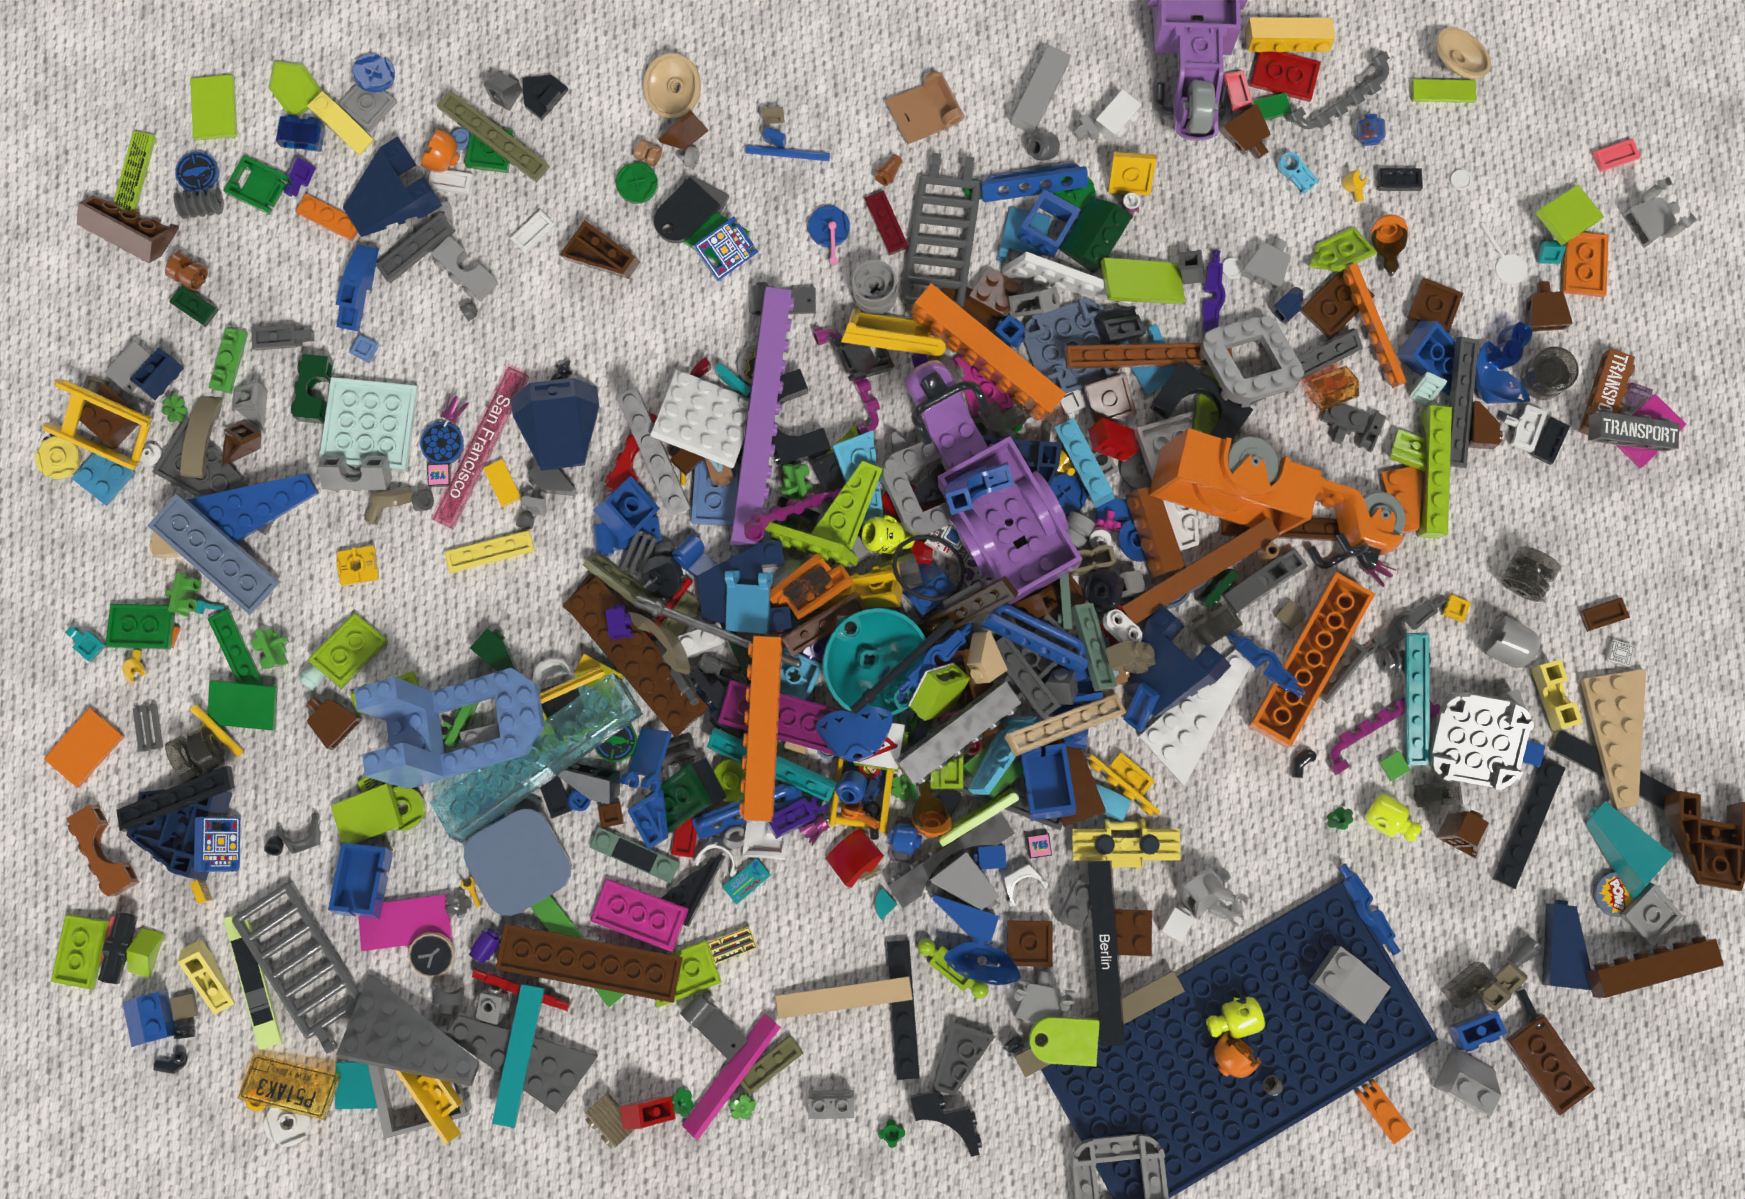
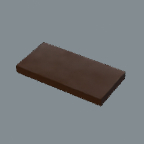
[1041,739,1106,827]
[1505,1013,1595,1116]

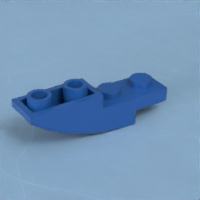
[335,245,379,332]

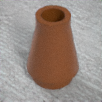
[874,154,903,186]

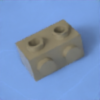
[1105,640,1156,673]

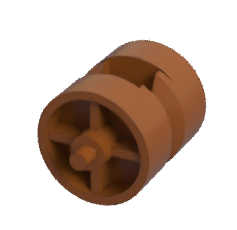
[165,252,208,291]

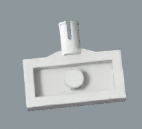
[1503,404,1548,453]

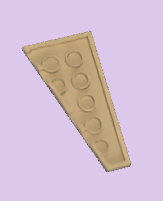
[1580,669,1646,809]

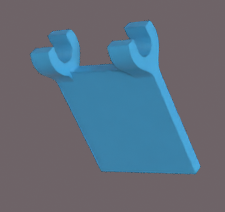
[997,207,1051,263]
[1119,323,1177,395]
[725,570,773,634]

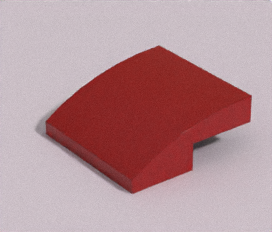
[825,828,884,888]

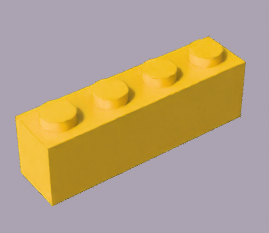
[1245,17,1335,52]

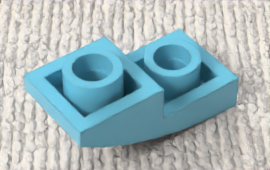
[1096,784,1132,821]

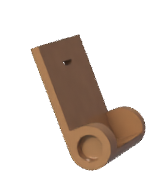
[885,71,965,145]

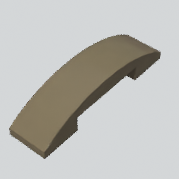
[180,397,223,479]
[628,612,690,675]

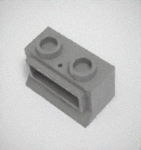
[808,1090,854,1119]

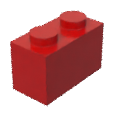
[1088,418,1139,462]
[620,1096,676,1130]

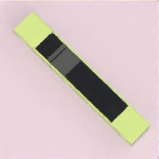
[223,914,283,1050]

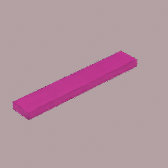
[682,1013,781,1140]

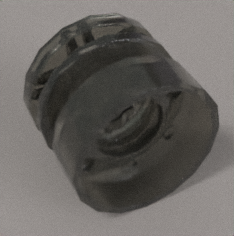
[1500,546,1561,602]

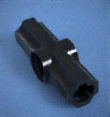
[98,912,138,984]

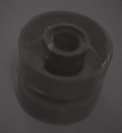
[1520,347,1579,400]
[165,725,225,782]

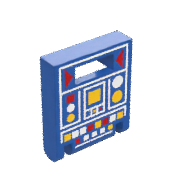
[693,216,759,281]
[194,817,241,872]

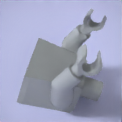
[1622,177,1697,248]
[1181,868,1248,927]
[1013,971,1075,1022]

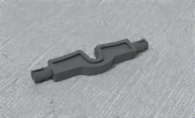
[1365,595,1447,657]
[652,633,699,705]

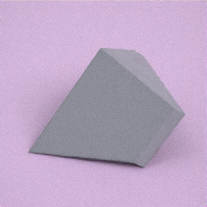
[232,382,268,432]

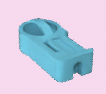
[1277,152,1318,194]

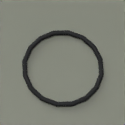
[892,535,966,601]

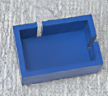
[1020,743,1076,821]
[328,843,393,919]

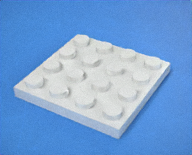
[650,369,750,468]

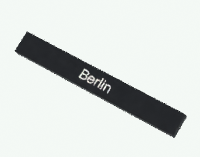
[1088,860,1125,1046]

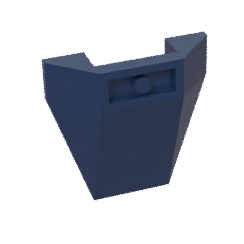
[511,378,600,471]

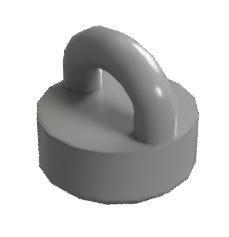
[677,146,700,168]
[722,826,745,849]

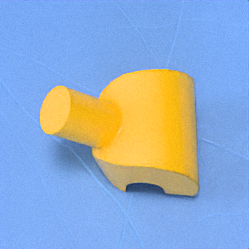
[1342,169,1368,202]
[1057,448,1075,476]
[122,650,146,685]

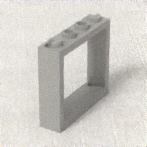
[368,1024,472,1139]

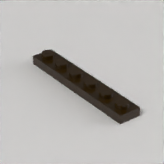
[915,576,1018,638]

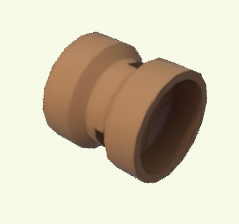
[634,139,663,167]

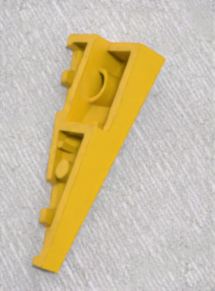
[789,560,903,610]

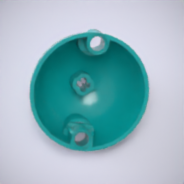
[822,608,926,718]

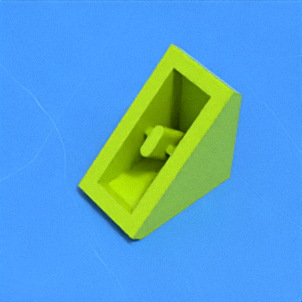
[126,928,165,978]

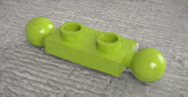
[917,938,989,999]

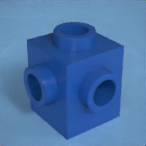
[994,315,1025,349]

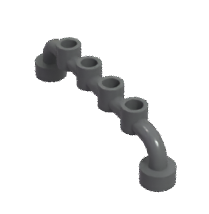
[1287,51,1390,129]

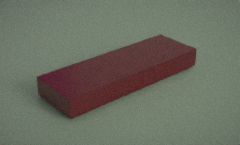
[864,190,909,256]

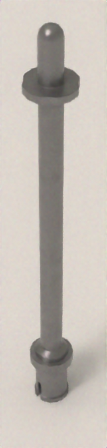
[634,593,802,668]

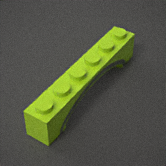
[1417,405,1452,539]

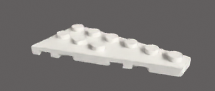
[1001,252,1138,307]
[1134,411,1199,551]
[1138,649,1251,786]

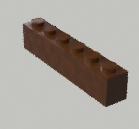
[1585,935,1724,998]

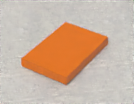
[1562,232,1609,297]
[44,708,125,788]

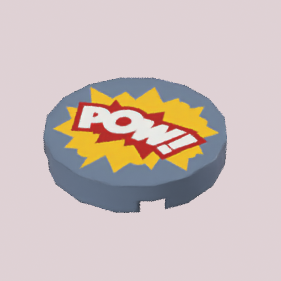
[1593,872,1640,917]

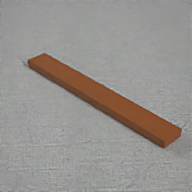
[1064,343,1233,369]
[1121,517,1280,624]

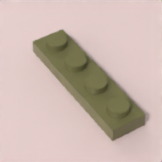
[583,552,665,618]

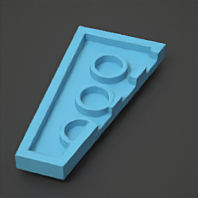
[831,431,884,528]
[968,716,1040,795]

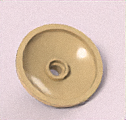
[1436,27,1491,79]
[643,53,701,119]

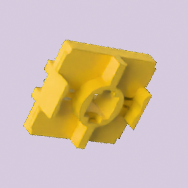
[336,545,379,586]

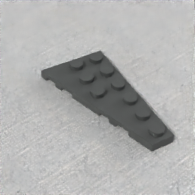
[152,416,275,535]
[445,1014,598,1114]

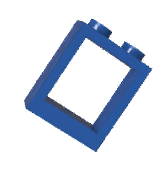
[1017,189,1081,258]

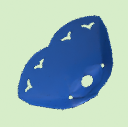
[1474,341,1530,404]
[815,706,893,762]
[944,942,1021,985]

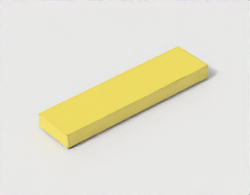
[444,530,535,573]

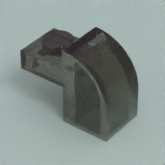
[977,401,1031,438]

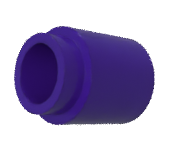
[469,928,501,964]

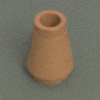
[1256,543,1279,565]

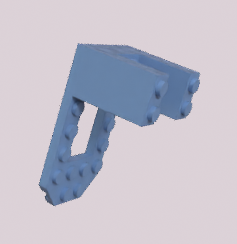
[354,668,545,789]

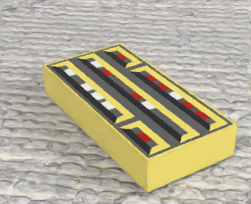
[707,926,757,964]

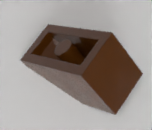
[1469,401,1503,449]

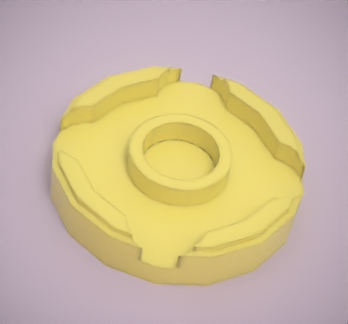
[35,436,81,480]

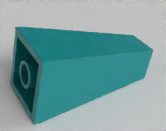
[1586,802,1674,900]

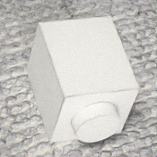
[1159,906,1195,943]

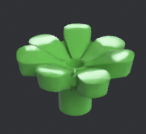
[162,394,188,422]

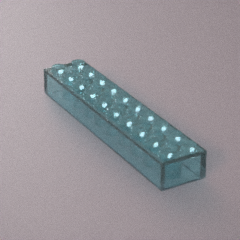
[430,673,643,843]

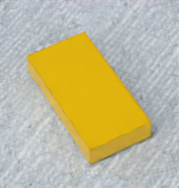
[483,459,522,507]

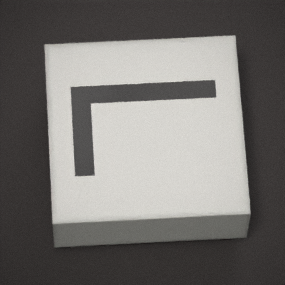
[1059,390,1086,416]

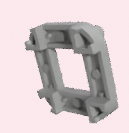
[1199,316,1304,407]
[879,438,955,536]
[1071,1134,1169,1199]

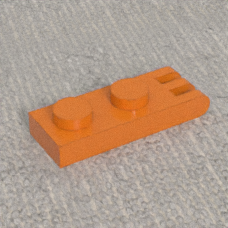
[1355,1079,1412,1144]

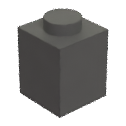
[1180,250,1205,285]

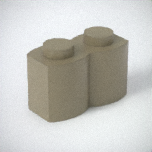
[1070,545,1116,576]

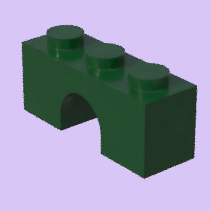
[291,354,334,424]

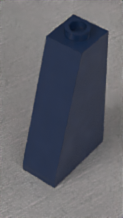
[1542,900,1591,990]

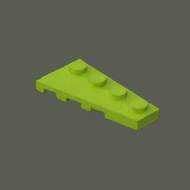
[810,461,883,551]

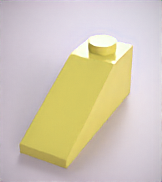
[307,92,374,155]
[178,939,235,1014]

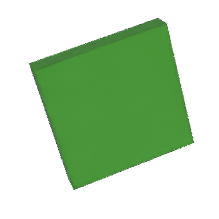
[964,743,1023,800]

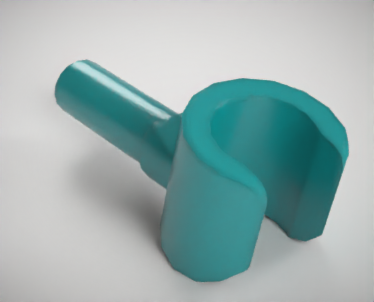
[195,600,225,615]

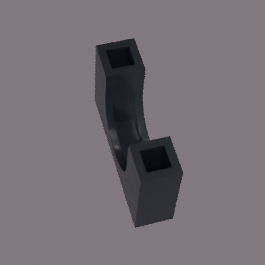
[1150,361,1254,441]
[771,369,831,469]

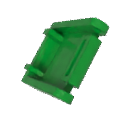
[223,155,290,215]

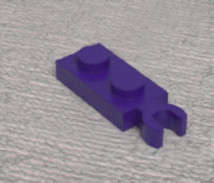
[767,796,828,839]

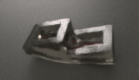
[783,566,832,608]

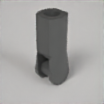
[1358,412,1387,453]

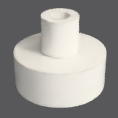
[140,444,163,467]
[1089,527,1111,548]

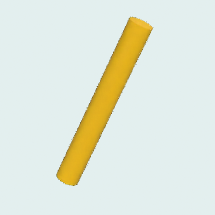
[190,704,244,757]

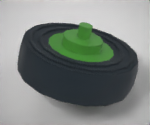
[906,713,932,747]

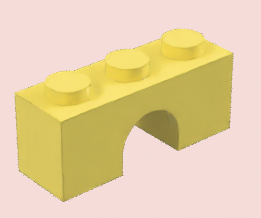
[1531,659,1583,731]

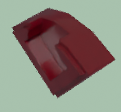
[690,357,711,378]

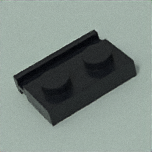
[1096,306,1146,344]

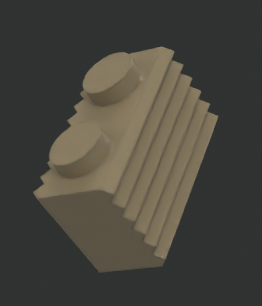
[585,1092,635,1148]

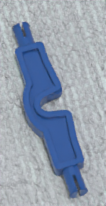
[897,623,973,695]
[1228,631,1306,698]
[1338,863,1401,956]

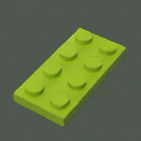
[764,522,859,567]

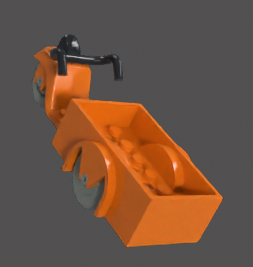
[1149,428,1406,571]

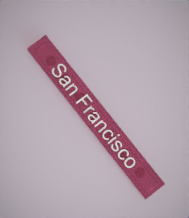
[432,366,529,530]

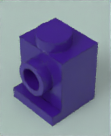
[606,605,634,640]

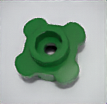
[878,1119,905,1148]

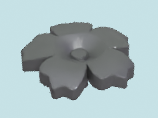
[445,890,472,918]

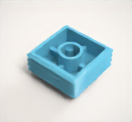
[780,647,822,701]

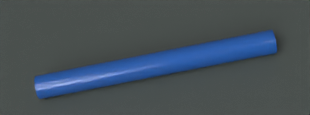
[746,145,830,161]

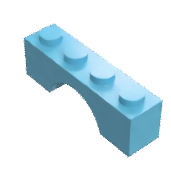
[1054,418,1115,508]

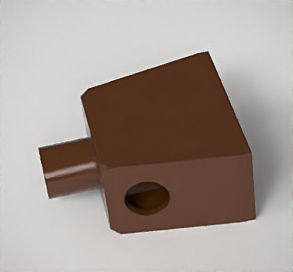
[1220,104,1271,159]
[1525,281,1573,332]
[1011,585,1060,625]
[306,697,363,750]

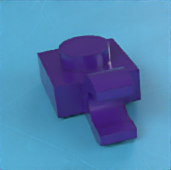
[283,157,316,197]

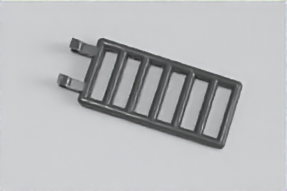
[901,153,981,309]
[232,882,361,1054]

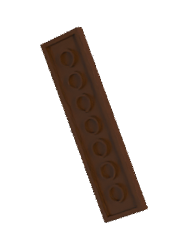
[563,576,709,737]
[495,924,683,1003]

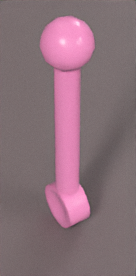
[828,221,838,266]

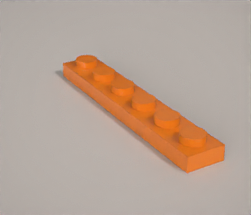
[1343,263,1407,388]

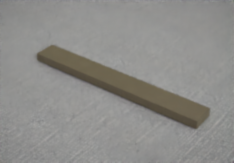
[1014,970,1184,1078]

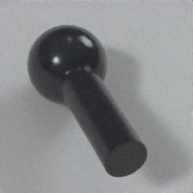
[863,801,880,840]
[1516,988,1545,1029]

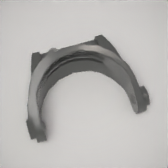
[276,813,321,854]

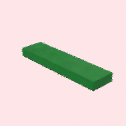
[207,609,265,685]

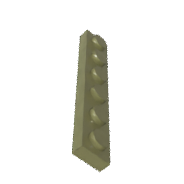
[437,90,550,183]

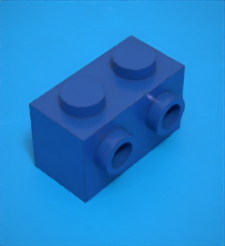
[1448,1010,1507,1052]

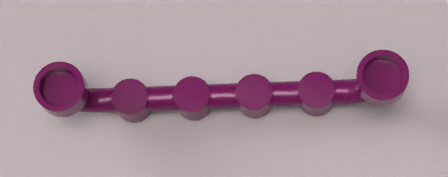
[812,327,880,435]
[744,488,842,542]
[1331,697,1441,775]

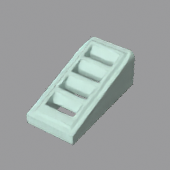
[1409,372,1447,406]

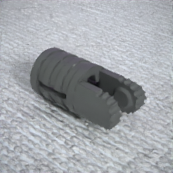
[698,653,741,684]

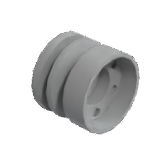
[852,260,897,315]

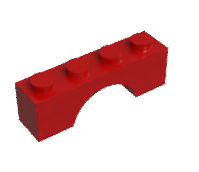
[605,412,658,492]

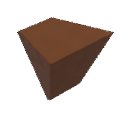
[658,110,708,150]
[221,421,261,467]

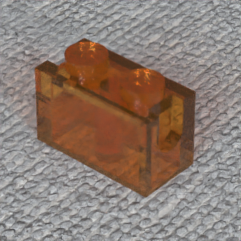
[1307,365,1359,411]

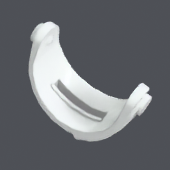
[533,658,576,691]
[694,836,738,877]
[1004,864,1048,907]

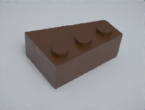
[560,220,641,279]
[1436,810,1489,859]

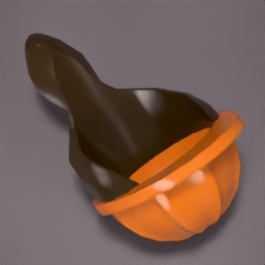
[1371,214,1408,277]
[912,779,952,838]

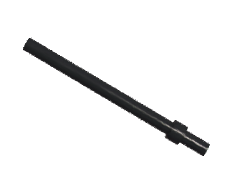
[850,618,955,714]

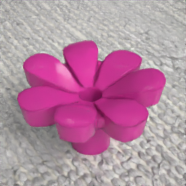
[1094,511,1121,532]

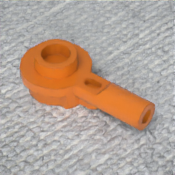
[841,803,880,829]

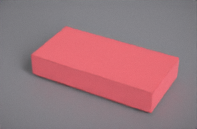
[1223,71,1253,112]
[1592,138,1641,172]

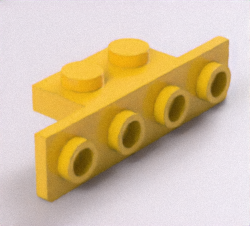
[1086,752,1161,816]
[395,1070,463,1144]

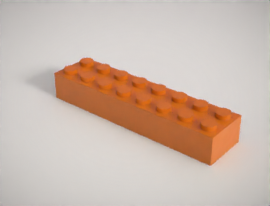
[910,283,1066,422]
[1248,572,1375,748]
[740,636,782,822]

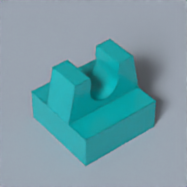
[1537,240,1566,264]

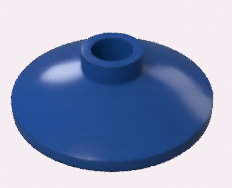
[1118,519,1147,562]

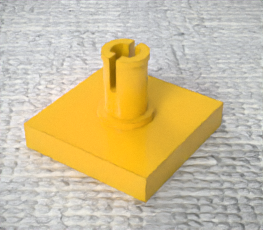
[1108,152,1157,196]

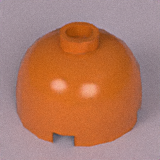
[421,129,460,173]
[1214,1032,1261,1078]

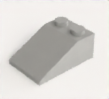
[1309,946,1390,1024]

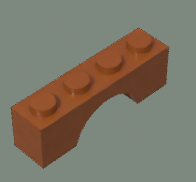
[66,804,140,896]

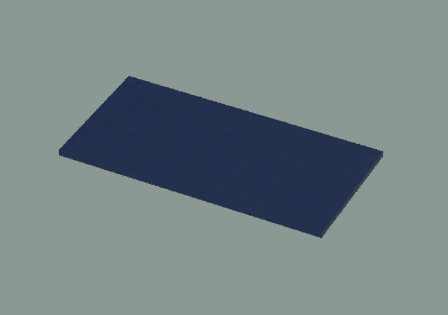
[1041,880,1438,1199]

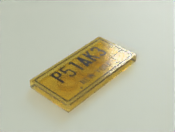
[237,1054,341,1121]

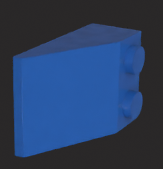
[1397,321,1456,396]
[931,895,999,945]

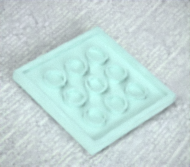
[319,377,419,471]

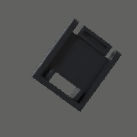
[832,338,895,382]

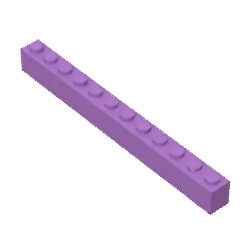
[730,286,795,547]

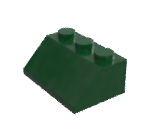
[1059,197,1133,273]

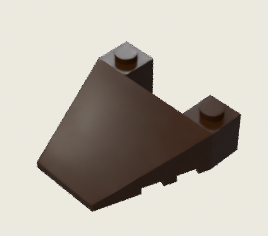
[1664,791,1745,891]

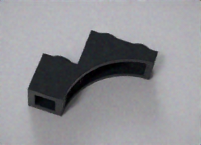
[910,1090,983,1157]

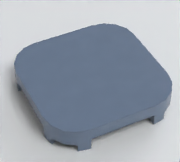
[1023,298,1119,394]
[464,808,572,916]

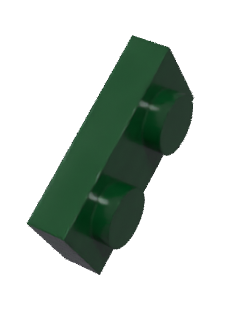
[169,285,219,327]
[1196,568,1238,607]

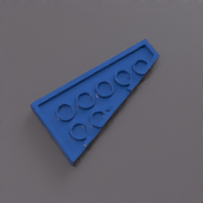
[187,474,319,543]

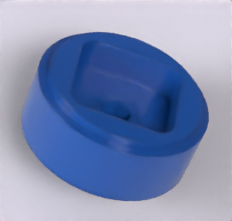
[567,789,591,811]

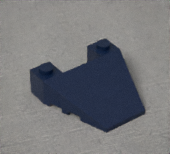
[343,136,443,237]
[697,540,792,633]
[1124,605,1231,718]
[126,789,233,880]

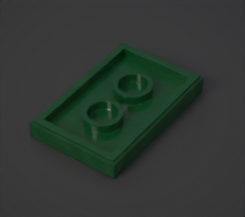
[645,764,712,834]

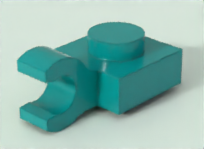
[65,626,105,662]

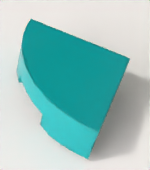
[875,889,898,920]

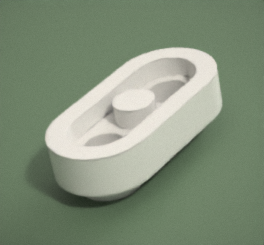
[1103,609,1142,642]

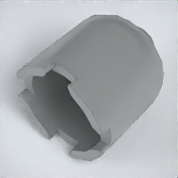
[1481,615,1540,668]

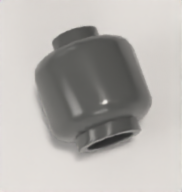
[1029,132,1060,161]

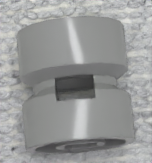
[1067,512,1095,551]

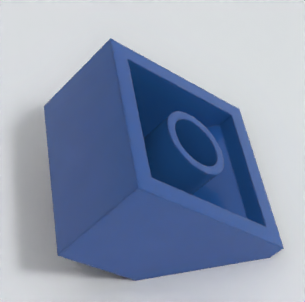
[593,476,660,542]
[902,562,956,619]
[122,990,176,1047]

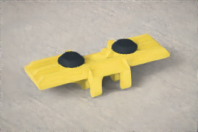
[1072,819,1181,869]

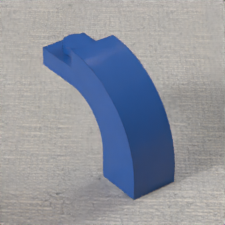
[945,462,1014,515]

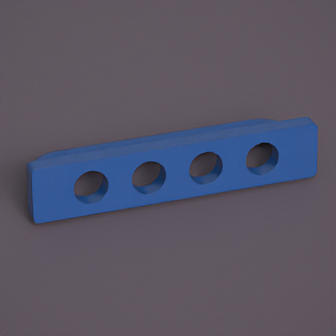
[981,163,1088,203]
[981,604,1089,673]
[692,783,803,840]

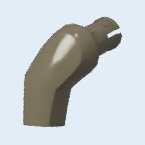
[364,488,413,525]

